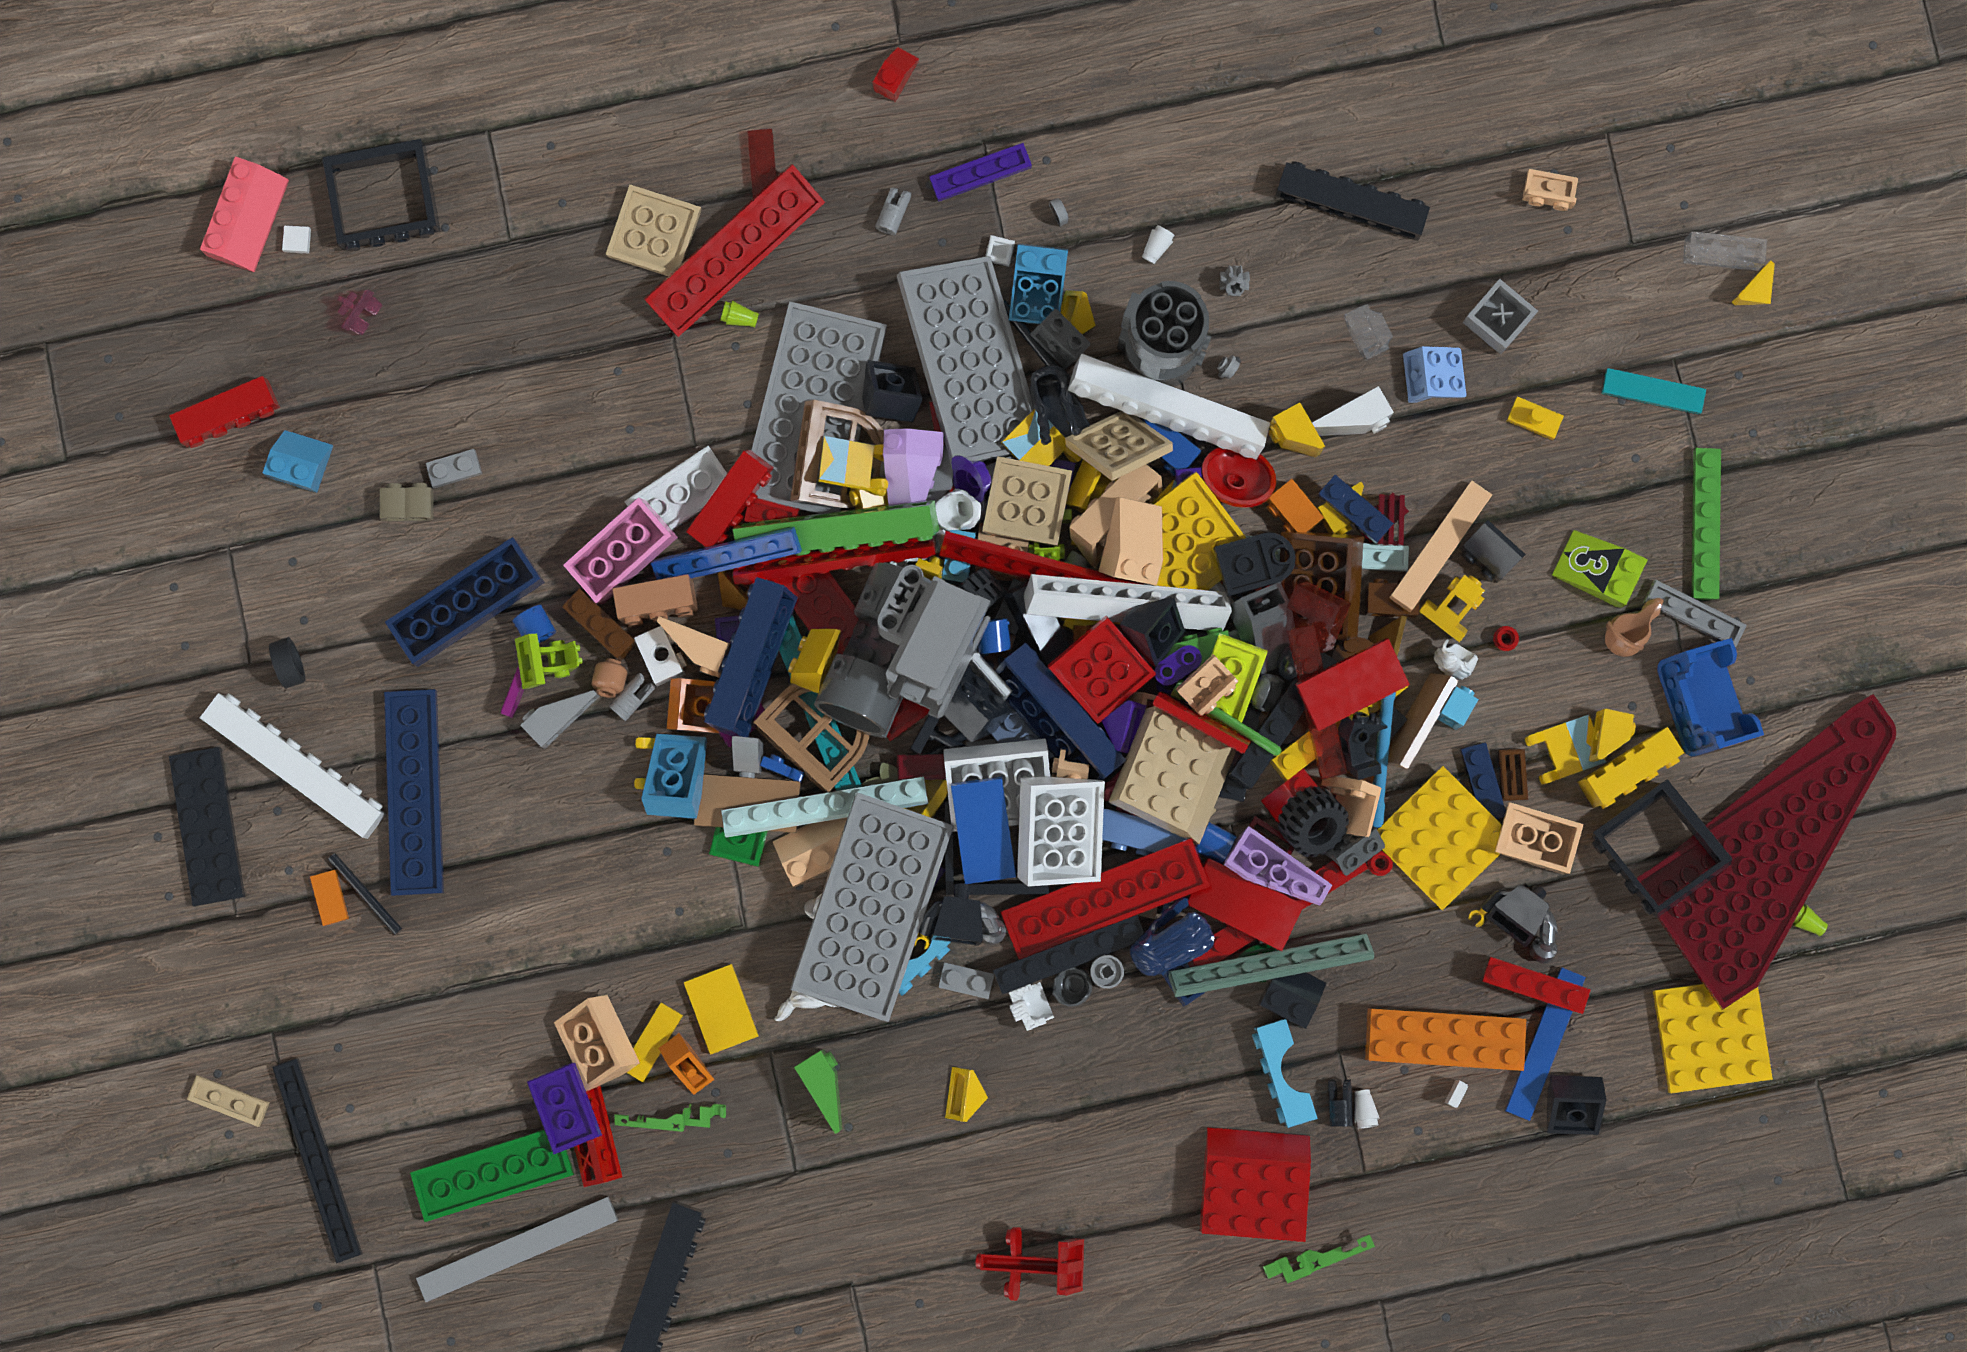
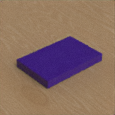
[527,1063,602,1154]

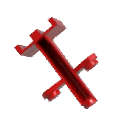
[976,1227,1084,1301]

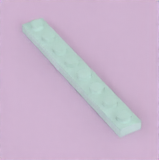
[721,777,928,837]

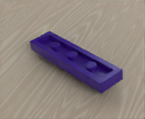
[929,143,1032,202]

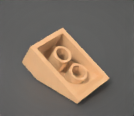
[1099,497,1163,586]
[657,617,731,678]
[1495,802,1584,875]

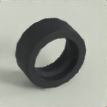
[269,637,305,689]

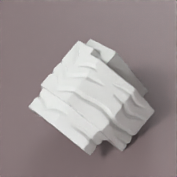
[1009,982,1054,1031]

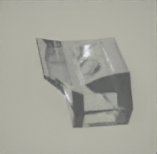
[1344,304,1393,361]

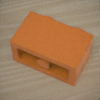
[1266,479,1324,533]

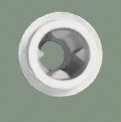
[1142,225,1174,264]
[1354,1090,1380,1129]

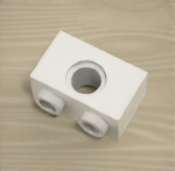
[634,626,687,686]

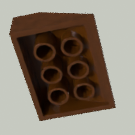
[1280,532,1364,641]

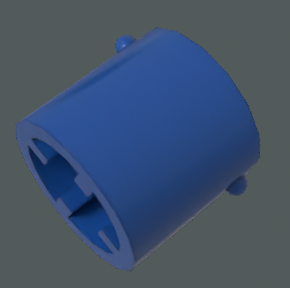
[513,605,557,644]
[978,618,1011,654]
[1196,822,1236,864]

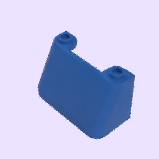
[1657,638,1764,757]

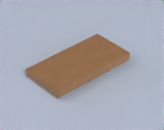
[1388,673,1458,769]
[694,775,801,833]

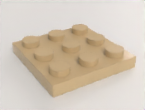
[606,185,702,276]
[1065,411,1173,481]
[982,456,1072,546]

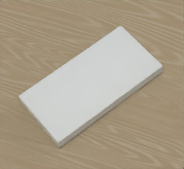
[624,446,727,531]

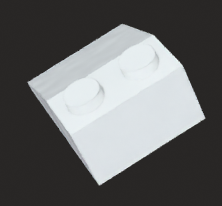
[1312,386,1394,436]

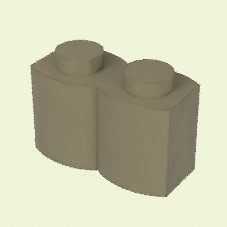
[380,483,433,521]

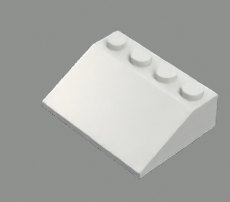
[943,739,1050,832]
[1017,777,1105,886]

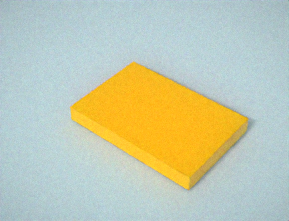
[684,964,759,1055]

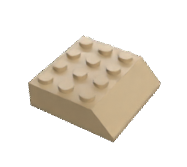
[1109,706,1236,845]

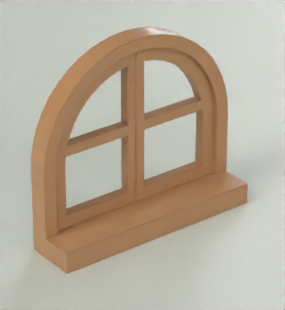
[790,400,884,508]
[752,684,869,793]

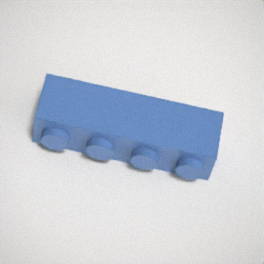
[1102,808,1186,856]

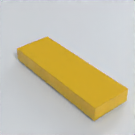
[626,1002,683,1082]

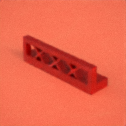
[574,1086,622,1187]

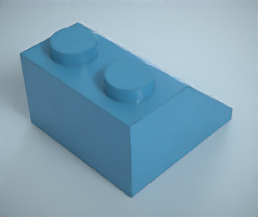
[263,430,333,493]

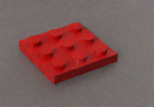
[1048,616,1156,724]

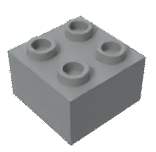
[1463,279,1538,355]

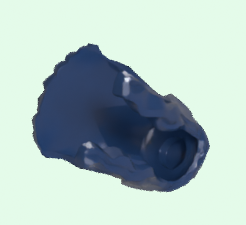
[1130,897,1215,976]

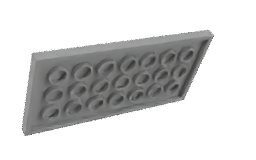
[897,256,1034,467]
[751,301,887,514]
[790,792,954,1022]

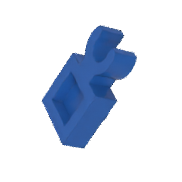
[760,754,805,783]

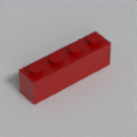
[169,376,280,448]
[686,450,774,547]
[1482,956,1591,1014]

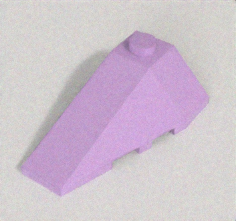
[883,429,944,505]
[1224,826,1332,906]

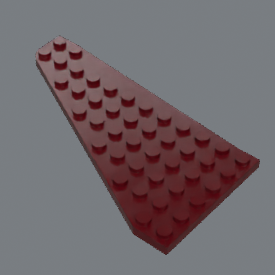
[1637,694,1896,1010]

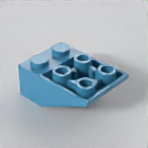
[1009,243,1068,324]

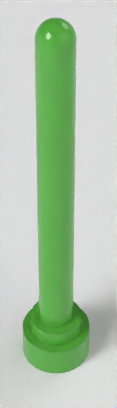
[1171,679,1281,756]

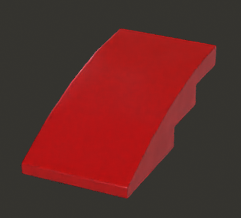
[1188,858,1304,951]

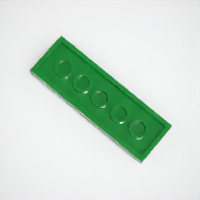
[410,1130,575,1222]

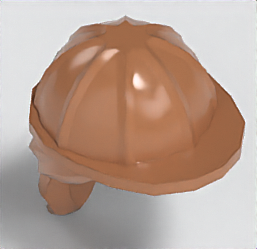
[1605,598,1664,657]

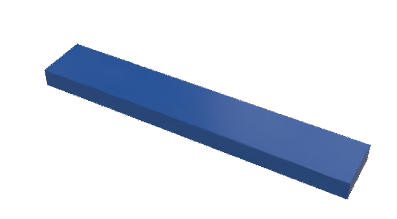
[651,527,802,580]
[1505,967,1586,1121]

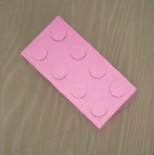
[563,497,678,604]

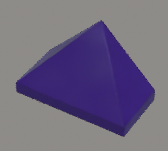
[1102,700,1146,754]

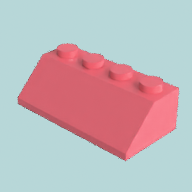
[200,157,289,272]

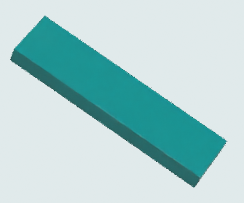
[1601,368,1706,415]

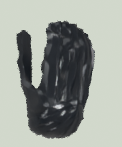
[1029,365,1090,446]

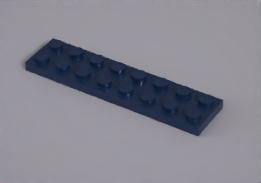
[384,689,444,896]

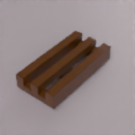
[1498,749,1528,801]

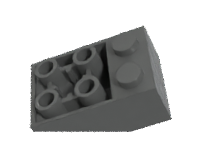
[1230,582,1298,676]

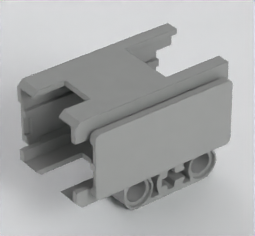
[877,565,990,718]

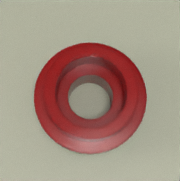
[1493,626,1519,651]
[1367,850,1393,876]

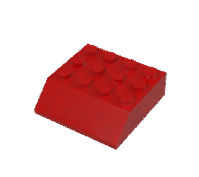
[1200,1127,1311,1242]

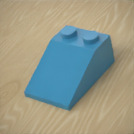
[642,734,707,819]

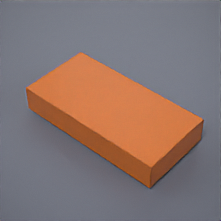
[310,870,349,926]

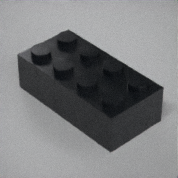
[944,664,1012,742]

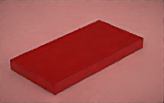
[1295,638,1410,731]
[1152,691,1251,754]

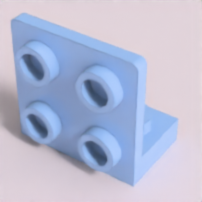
[1403,347,1466,403]

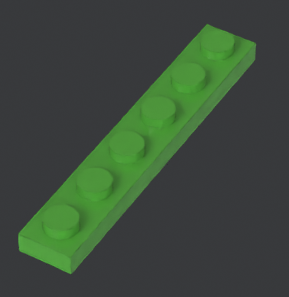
[1692,448,1721,600]

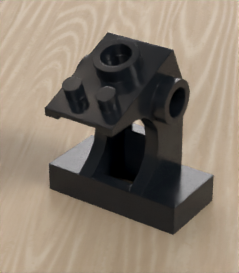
[1335,711,1388,780]

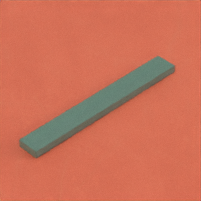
[1169,934,1374,997]

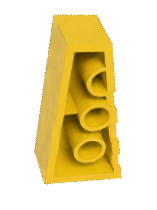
[1577,727,1684,809]

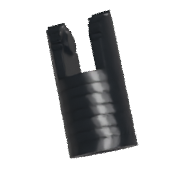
[1328,1079,1353,1127]

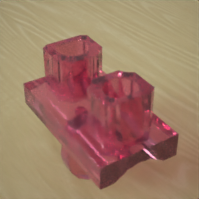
[337,289,382,335]

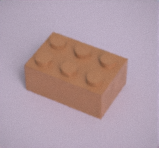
[612,574,698,627]

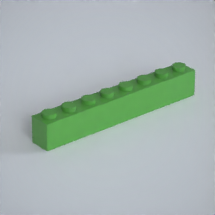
[733,500,939,556]

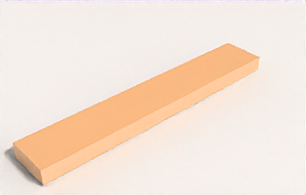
[1389,481,1492,612]

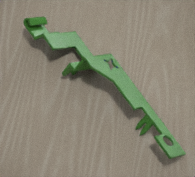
[615,1104,726,1132]
[1263,1235,1375,1284]

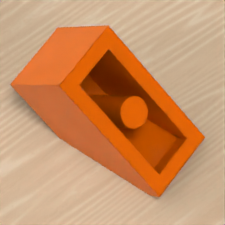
[658,1033,714,1095]

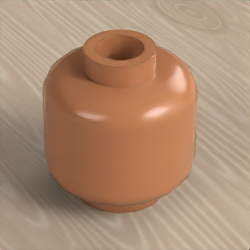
[591,658,627,698]

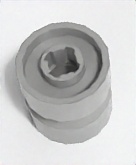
[1090,955,1124,989]

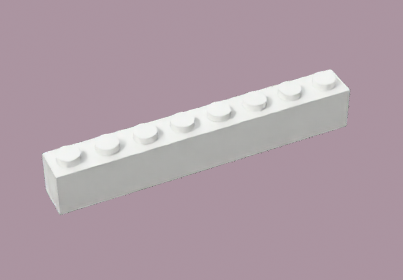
[1068,353,1270,459]
[1024,574,1232,631]
[200,693,386,839]

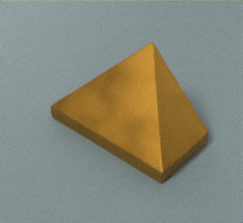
[718,569,751,610]
[1369,616,1407,656]

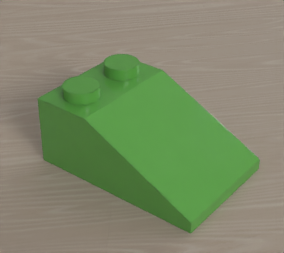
[794,1049,842,1134]

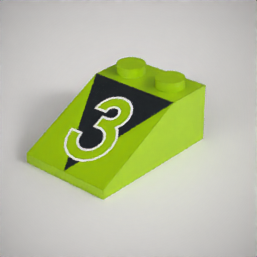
[1552,530,1648,608]

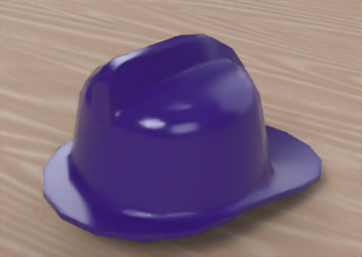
[951,455,991,503]

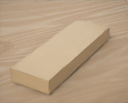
[187,1075,270,1127]

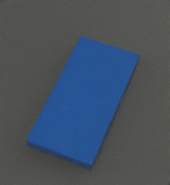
[951,776,1016,884]

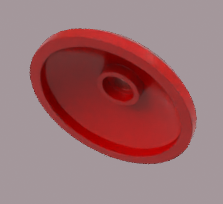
[1201,447,1276,508]

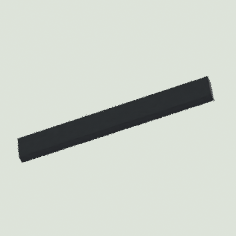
[272,1058,363,1264]

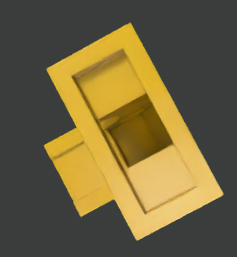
[1419,575,1485,643]

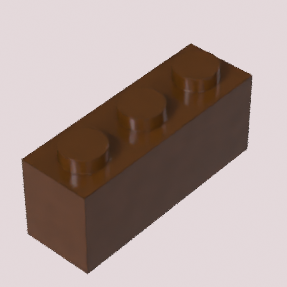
[562,588,637,662]

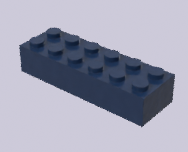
[385,537,545,667]
[704,577,798,737]
[995,643,1126,781]

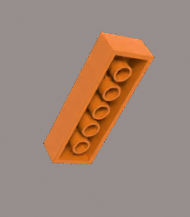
[1365,1008,1526,1071]

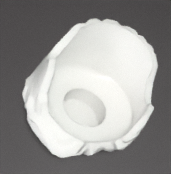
[935,489,981,530]
[1434,640,1478,680]

